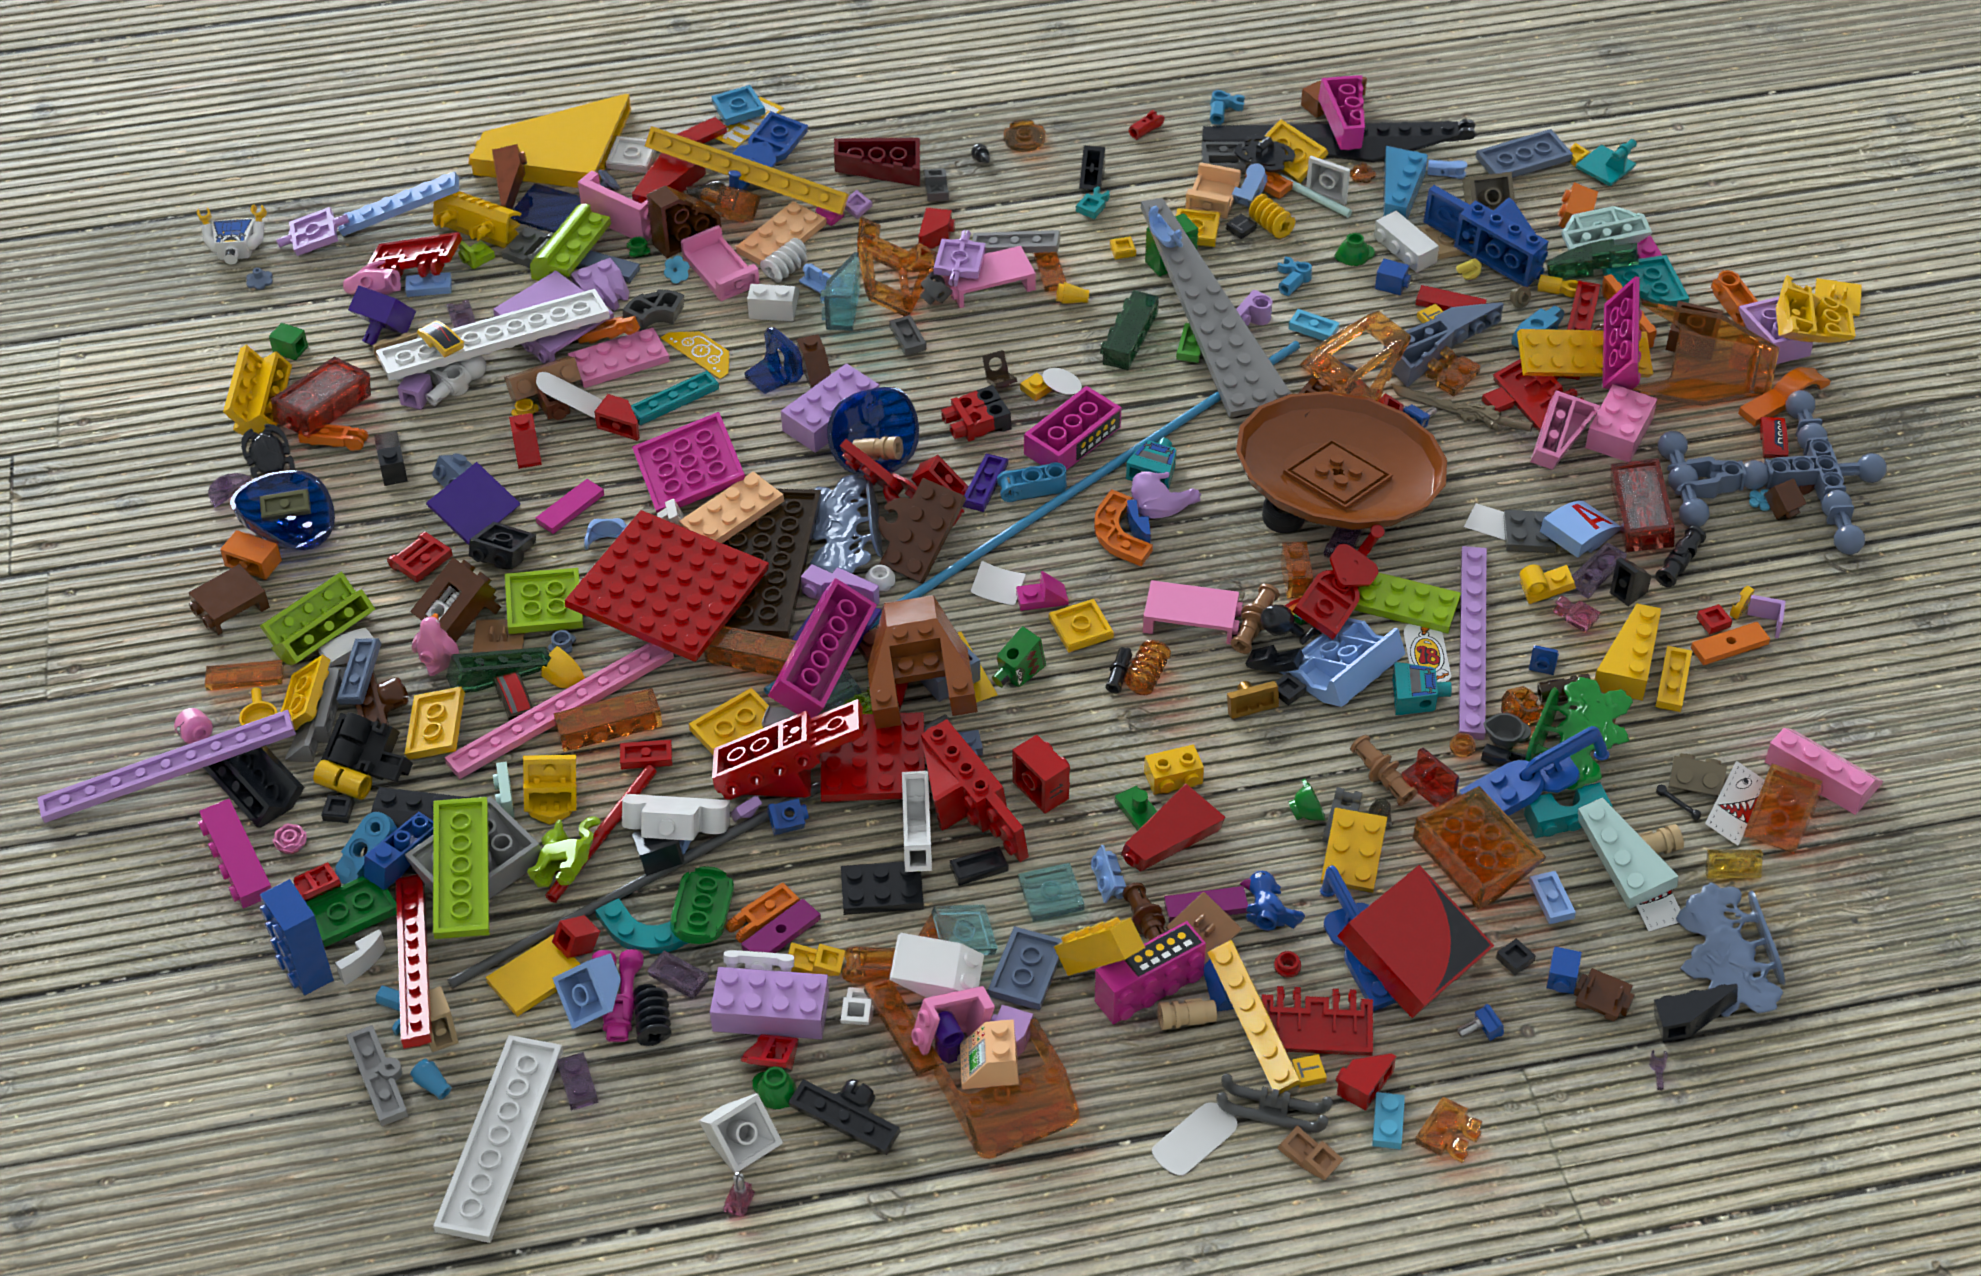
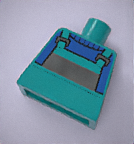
[1126,438,1177,490]
[1392,662,1452,715]

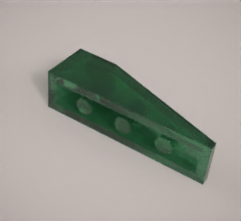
[446,647,551,693]

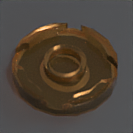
[1004,120,1045,152]

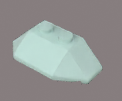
[1561,206,1652,260]

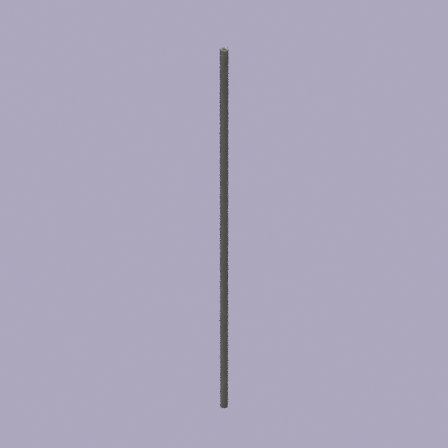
[447,714,950,989]

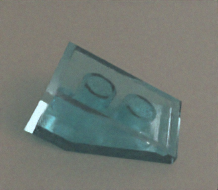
[820,252,861,331]

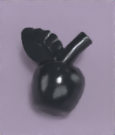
[1260,604,1304,637]

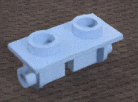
[799,263,847,300]
[1091,845,1127,903]

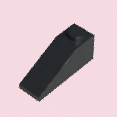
[374,431,408,486]

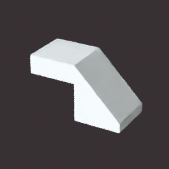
[841,987,876,1025]

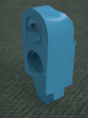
[1511,305,1565,349]
[335,812,397,884]

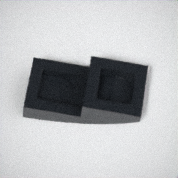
[1245,645,1304,672]

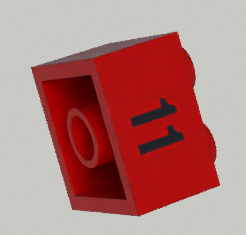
[1012,735,1070,814]

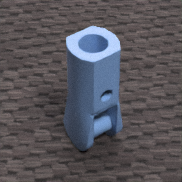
[1427,160,1467,179]

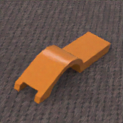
[1738,367,1830,427]

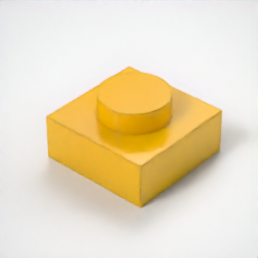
[1020,373,1053,401]

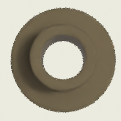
[1510,286,1531,308]

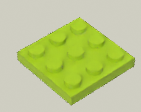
[505,568,583,634]

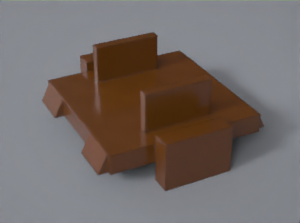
[1574,968,1634,1022]

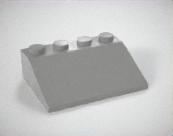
[405,796,540,899]

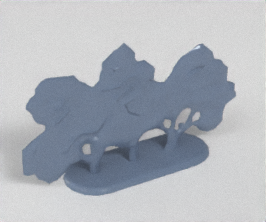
[810,474,883,574]
[1676,882,1785,1017]

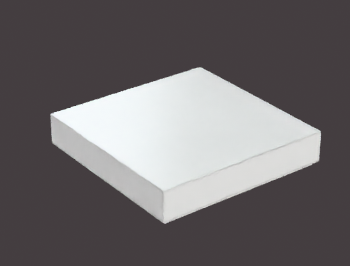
[606,136,656,173]

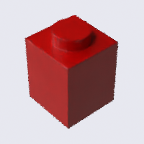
[552,915,601,958]

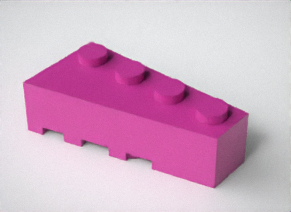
[1318,75,1365,150]
[198,798,271,909]

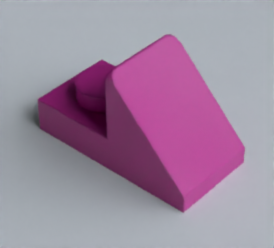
[1016,571,1069,611]

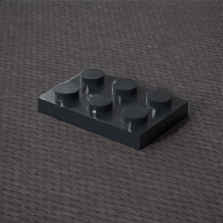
[841,861,924,915]

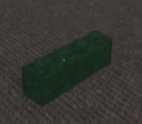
[1100,290,1159,371]

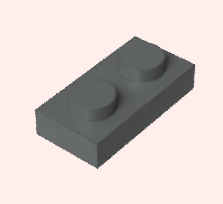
[889,315,927,356]

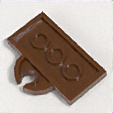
[878,478,967,584]

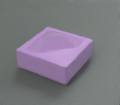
[845,190,872,219]
[730,796,762,822]

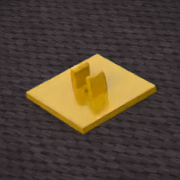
[1815,278,1862,317]

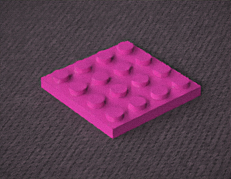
[632,412,746,513]

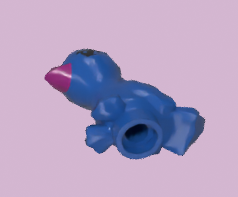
[1240,870,1305,931]

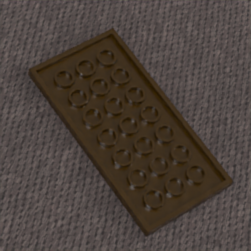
[718,488,822,638]

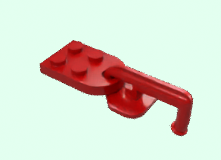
[840,439,965,526]
[1292,524,1385,640]

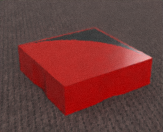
[1337,865,1495,1018]

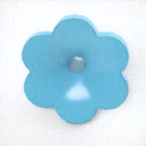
[664,256,690,284]

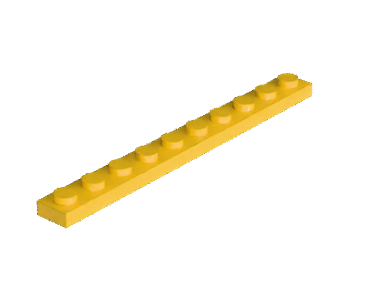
[645,126,849,215]

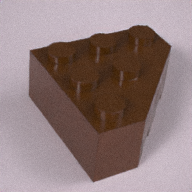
[647,186,721,259]

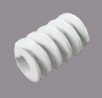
[760,238,807,283]

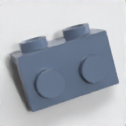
[432,453,472,488]

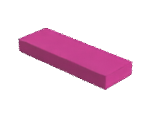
[535,479,604,534]

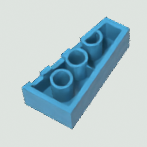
[1383,146,1428,220]

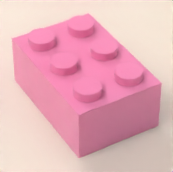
[1585,384,1657,463]

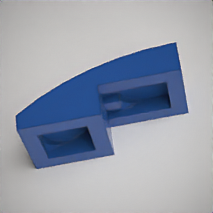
[1127,500,1151,543]

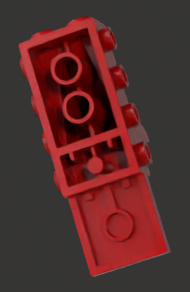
[712,699,863,800]
[921,719,1029,862]

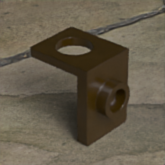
[982,350,1017,388]

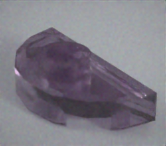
[208,473,252,508]

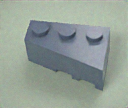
[1382,316,1455,388]

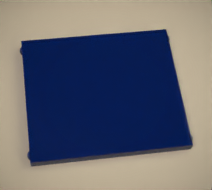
[511,183,581,233]

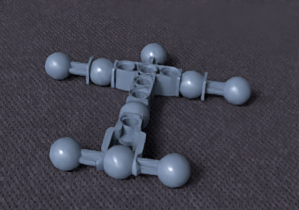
[1658,390,1887,555]

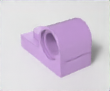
[1236,289,1272,327]

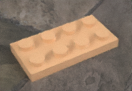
[736,201,827,265]
[679,471,784,543]

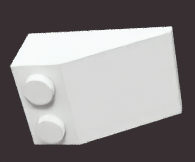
[889,933,984,998]

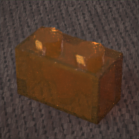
[1280,541,1313,598]

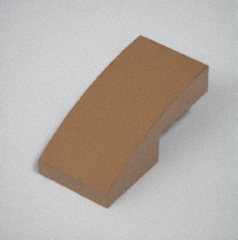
[1277,1125,1344,1180]

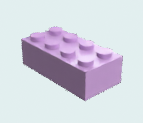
[781,363,880,453]
[710,967,829,1039]

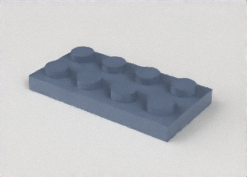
[1476,129,1573,178]

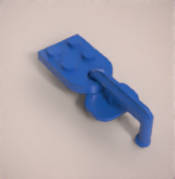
[728,111,808,202]
[1459,726,1610,830]
[1320,865,1397,1011]

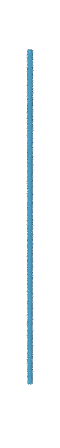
[763,341,1300,695]

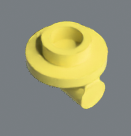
[1456,258,1482,280]

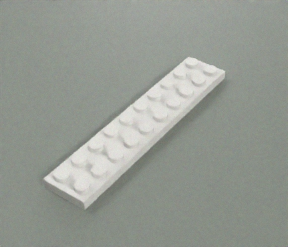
[376,289,610,381]

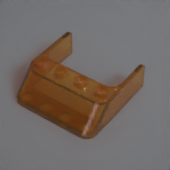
[933,1018,1080,1159]

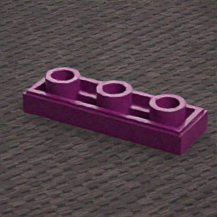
[1164,886,1248,923]
[741,898,821,953]

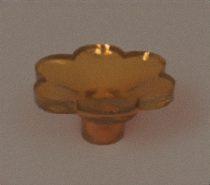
[1350,162,1376,183]

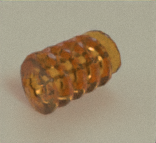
[1125,640,1171,696]

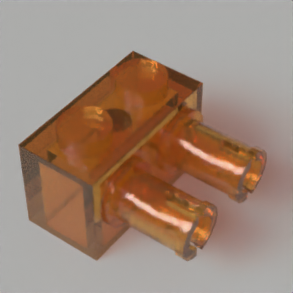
[701,185,761,223]

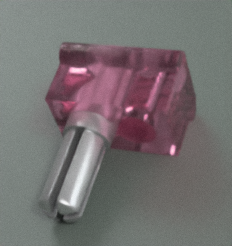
[723,1173,755,1217]

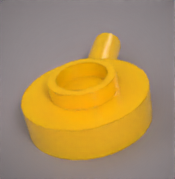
[239,688,278,726]

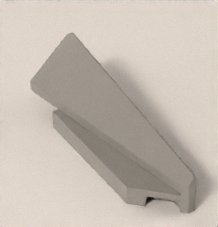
[285,666,346,762]

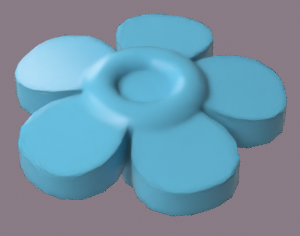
[1749,489,1770,511]

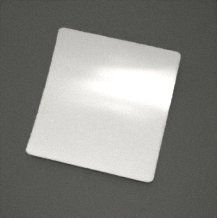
[971,561,1026,605]

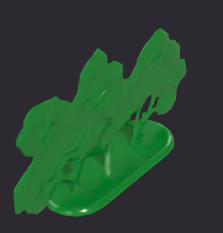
[1525,677,1633,791]

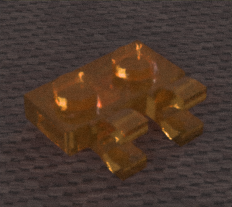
[1425,346,1481,397]
[1415,1097,1482,1163]

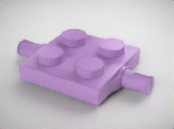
[276,207,350,256]
[934,230,986,286]

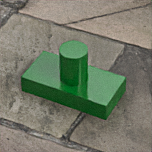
[1115,785,1157,831]

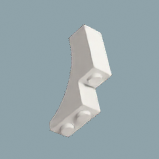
[902,771,932,872]

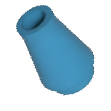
[410,1059,452,1100]

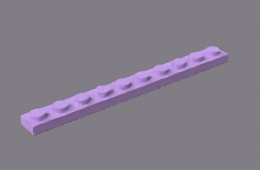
[1458,546,1487,740]
[37,710,296,823]

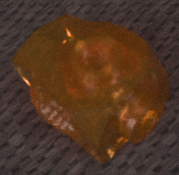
[1501,686,1545,725]

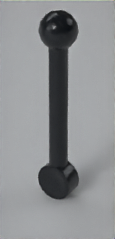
[1656,784,1701,820]

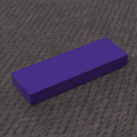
[963,453,1008,512]

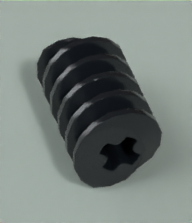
[633,984,672,1046]

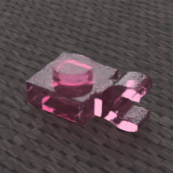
[1553,596,1601,633]

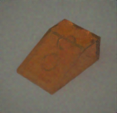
[1743,763,1823,854]

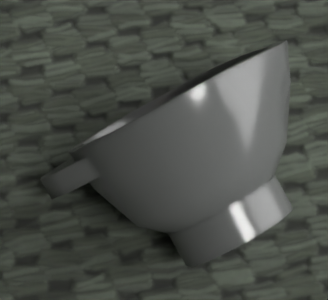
[1483,713,1531,751]

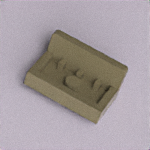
[1668,753,1727,797]

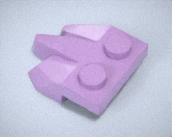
[571,258,629,311]

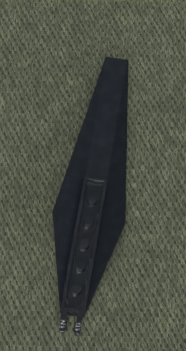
[1202,119,1476,163]

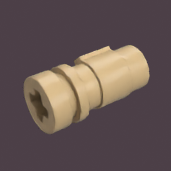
[852,436,903,460]
[1638,824,1684,854]
[1157,998,1217,1030]

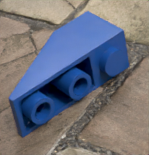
[364,812,433,890]

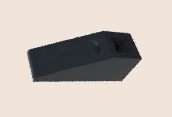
[1654,983,1738,1042]

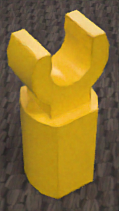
[1537,274,1578,298]

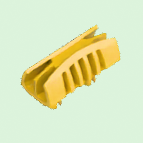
[433,191,522,249]

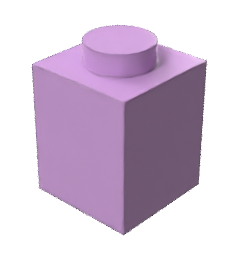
[397,373,433,410]

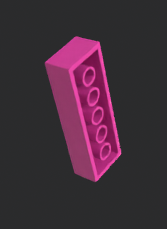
[768,578,877,718]

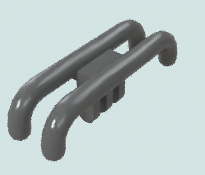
[1216,1073,1333,1133]

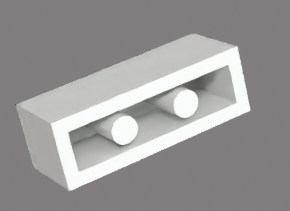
[1374,211,1439,273]

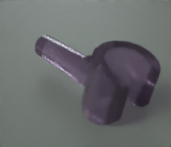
[1649,1050,1668,1090]

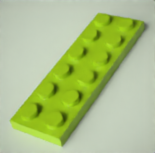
[433,797,490,939]

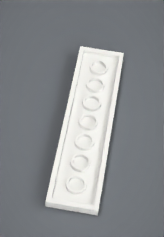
[433,1035,563,1243]

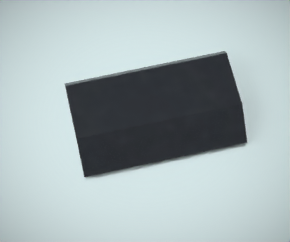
[203,745,305,828]

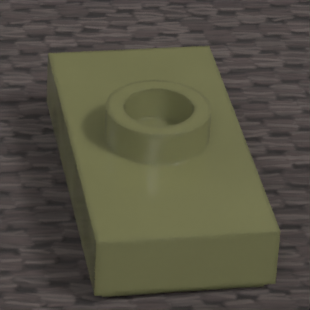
[260,489,311,521]

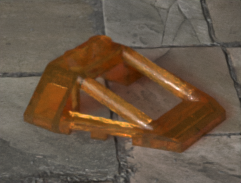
[857,217,936,316]
[1300,311,1412,401]

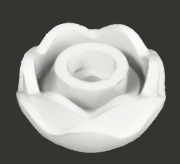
[865,565,895,591]

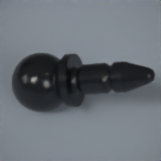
[971,143,990,163]

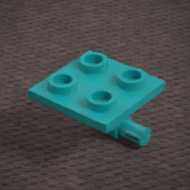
[1575,139,1637,186]

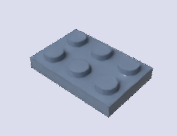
[988,926,1063,1010]

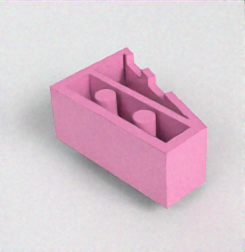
[1530,390,1601,470]

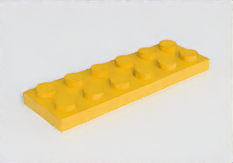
[1517,329,1653,378]

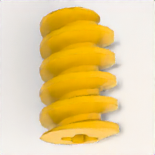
[1249,194,1296,239]

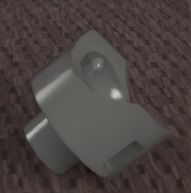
[920,271,953,305]

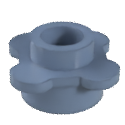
[548,630,576,654]

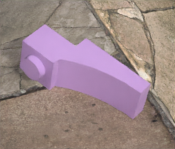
[801,564,880,605]

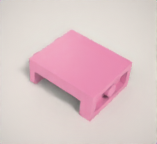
[912,986,995,1055]

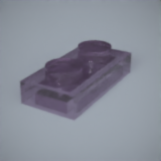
[648,950,709,999]
[557,1052,598,1111]

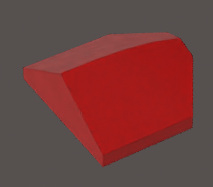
[293,862,341,902]
[741,1034,799,1070]

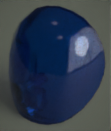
[827,387,919,476]
[230,470,335,551]

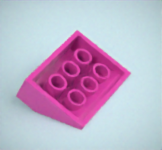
[1602,276,1642,390]

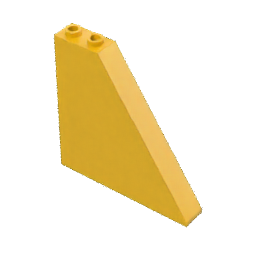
[469,94,631,188]

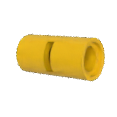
[313,759,372,800]

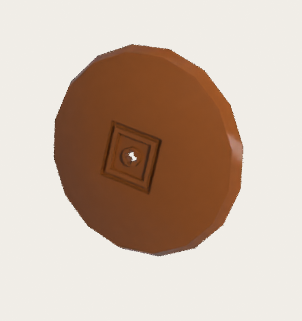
[1236,391,1447,530]

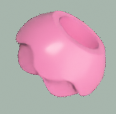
[273,823,307,854]

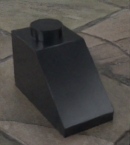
[1610,557,1651,607]

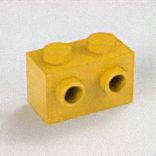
[1144,744,1204,795]

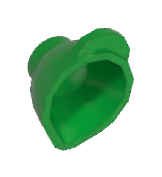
[1334,233,1375,266]
[1288,778,1326,821]
[752,1067,797,1110]

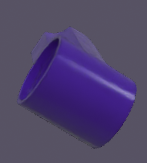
[935,1011,964,1064]

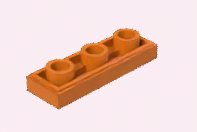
[1691,622,1770,665]

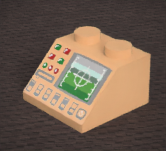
[960,1019,1019,1089]

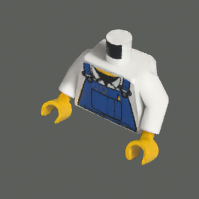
[197,204,267,264]

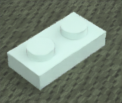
[493,762,515,818]

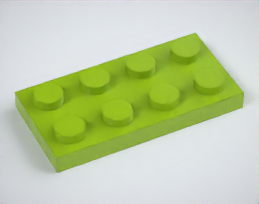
[1354,572,1461,634]

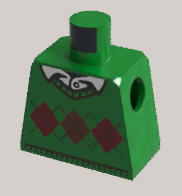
[992,626,1046,688]

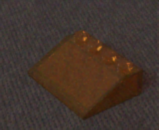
[1413,786,1546,909]

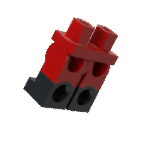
[941,385,1012,442]

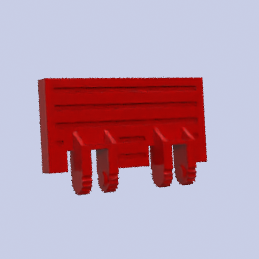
[368,232,462,278]
[1493,359,1584,433]
[1261,986,1373,1056]

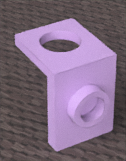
[1747,595,1786,638]

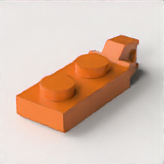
[578,316,640,344]

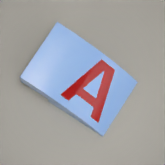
[1540,501,1621,558]

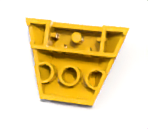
[1776,275,1856,343]

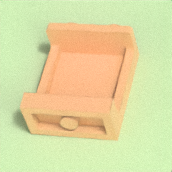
[1185,163,1241,219]

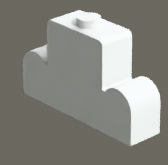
[622,794,730,841]

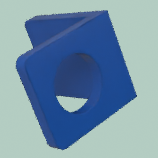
[1529,645,1559,676]

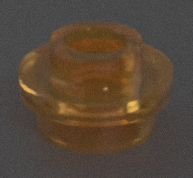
[1449,733,1476,757]

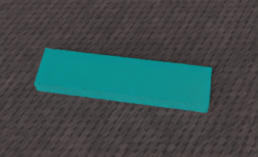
[631,371,719,426]

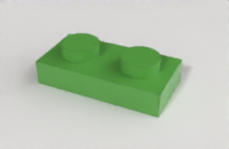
[1176,323,1201,363]

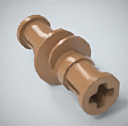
[1230,584,1280,654]
[1350,735,1417,806]

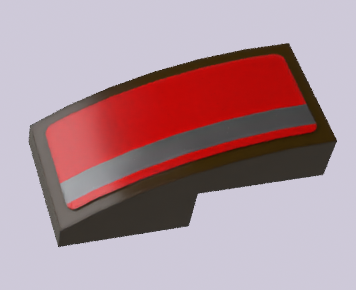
[493,671,533,720]

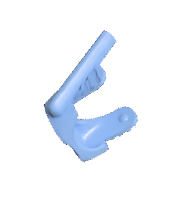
[1148,206,1183,248]
[584,518,628,550]

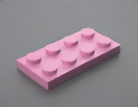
[568,327,670,388]

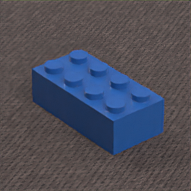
[259,879,334,996]

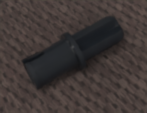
[1105,647,1133,694]

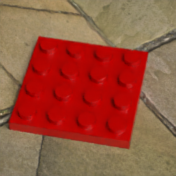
[821,712,925,802]

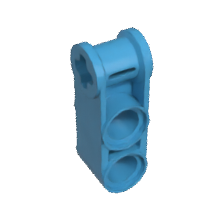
[997,462,1067,502]

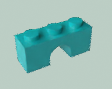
[1523,782,1613,838]

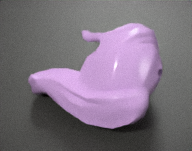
[1131,472,1201,519]

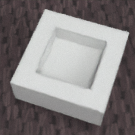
[657,499,684,526]

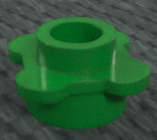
[626,237,651,257]

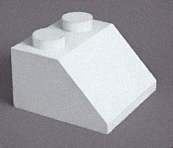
[747,284,800,321]

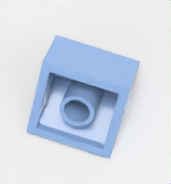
[552,953,621,1029]

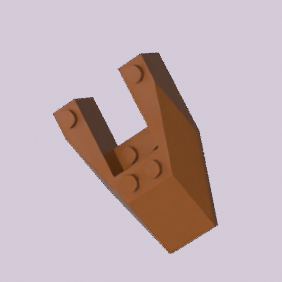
[868,595,978,729]

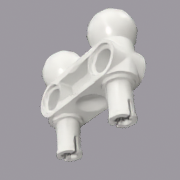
[396,355,486,406]

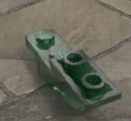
[1547,239,1639,280]

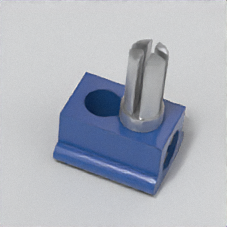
[1403,404,1437,428]
[1458,1004,1504,1041]

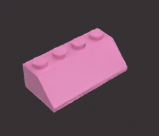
[1765,728,1883,815]

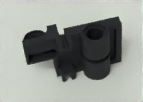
[321,712,413,782]

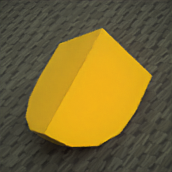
[541,646,585,689]

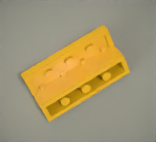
[223,344,292,435]

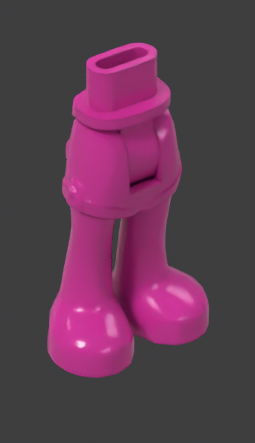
[592,949,644,1042]

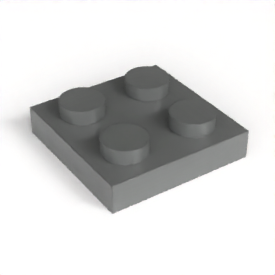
[1503,510,1556,554]

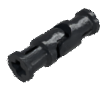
[1655,526,1706,588]

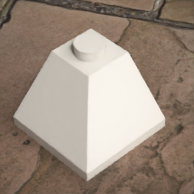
[1306,156,1350,205]
[699,1093,783,1173]

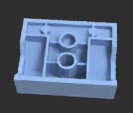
[1280,618,1406,707]

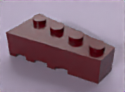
[834,138,920,187]

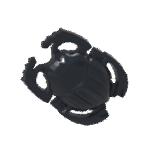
[1234,134,1295,172]
[241,424,296,488]

